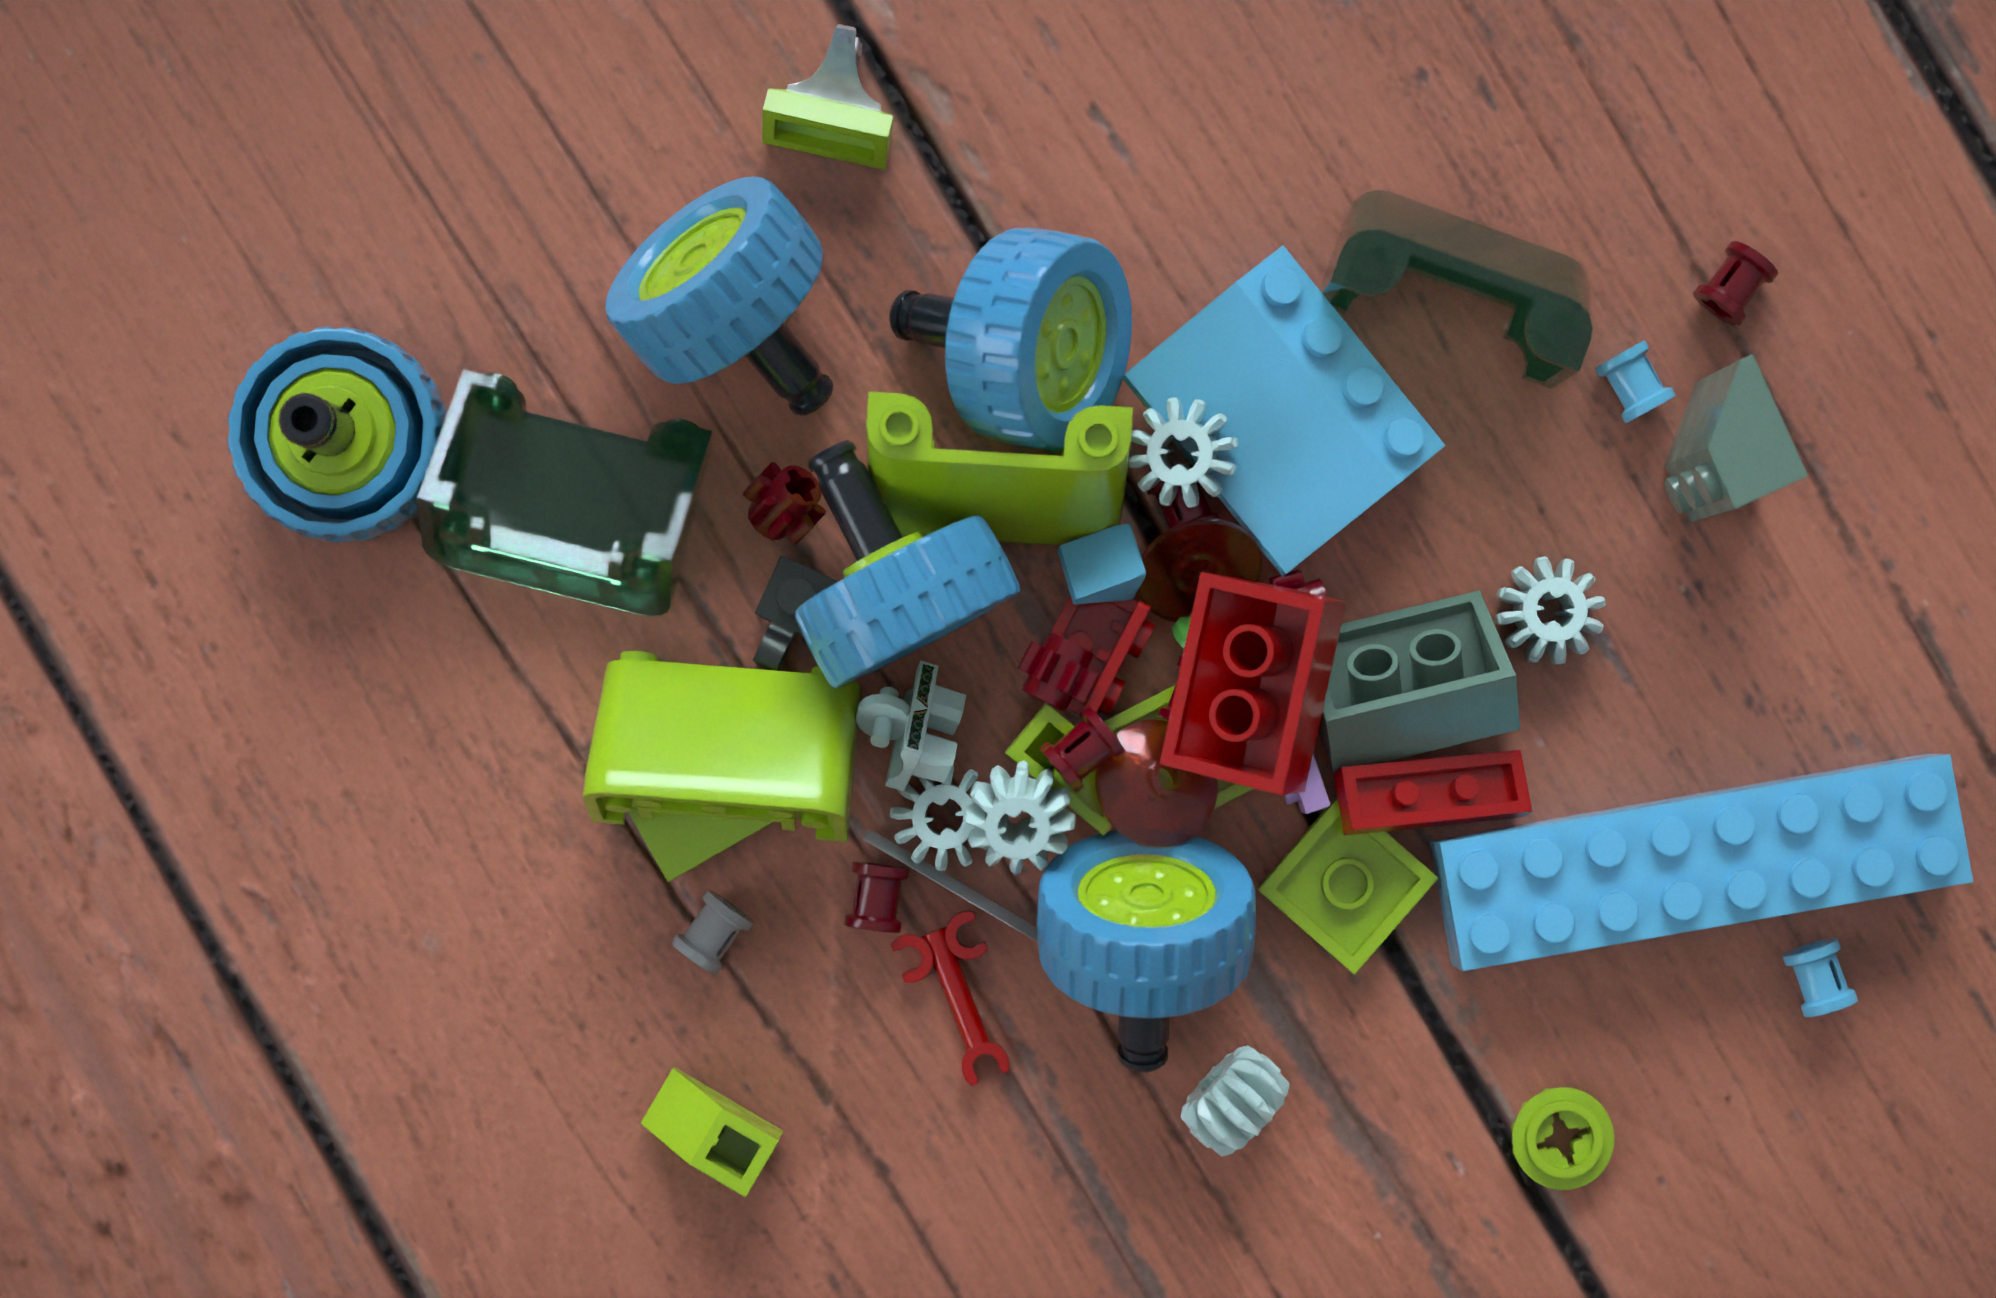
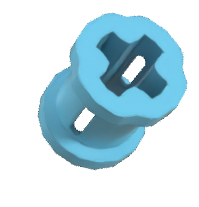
[1594,340,1676,424]
[1782,938,1858,1017]

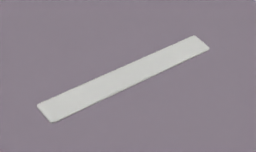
[863,830,1038,942]

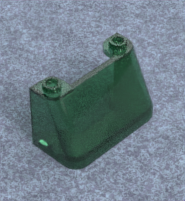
[1319,190,1593,389]
[417,369,712,616]

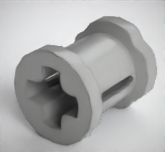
[671,890,755,975]

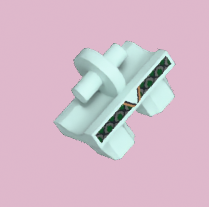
[856,660,966,792]

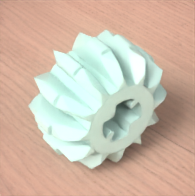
[1128,398,1238,507]
[1495,556,1606,665]
[963,760,1075,875]
[890,765,989,871]
[1180,1045,1290,1157]

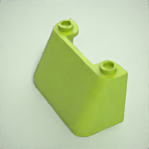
[866,392,1133,545]
[582,651,862,842]

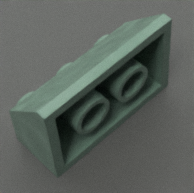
[1664,354,1808,523]
[1318,590,1520,773]

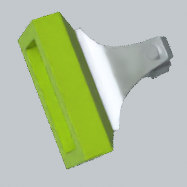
[762,24,893,170]

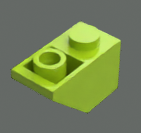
[641,1067,784,1197]

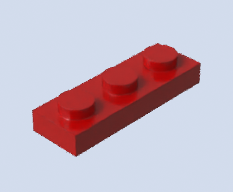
[1333,750,1533,836]

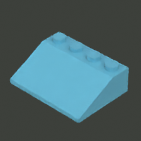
[1121,246,1446,576]

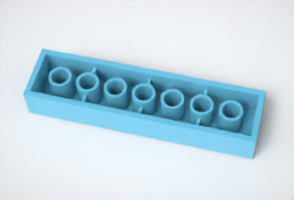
[1429,754,1973,971]

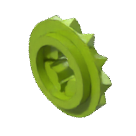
[1511,1087,1614,1190]

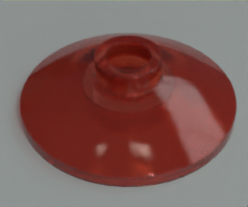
[1138,519,1262,623]
[1095,719,1218,848]

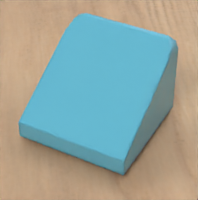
[1057,524,1146,604]

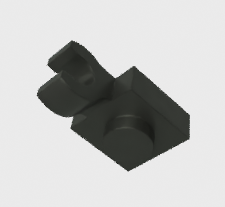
[753,556,839,671]

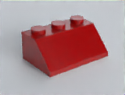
[1159,572,1347,796]

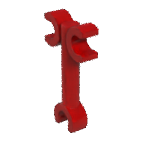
[890,910,1009,1086]

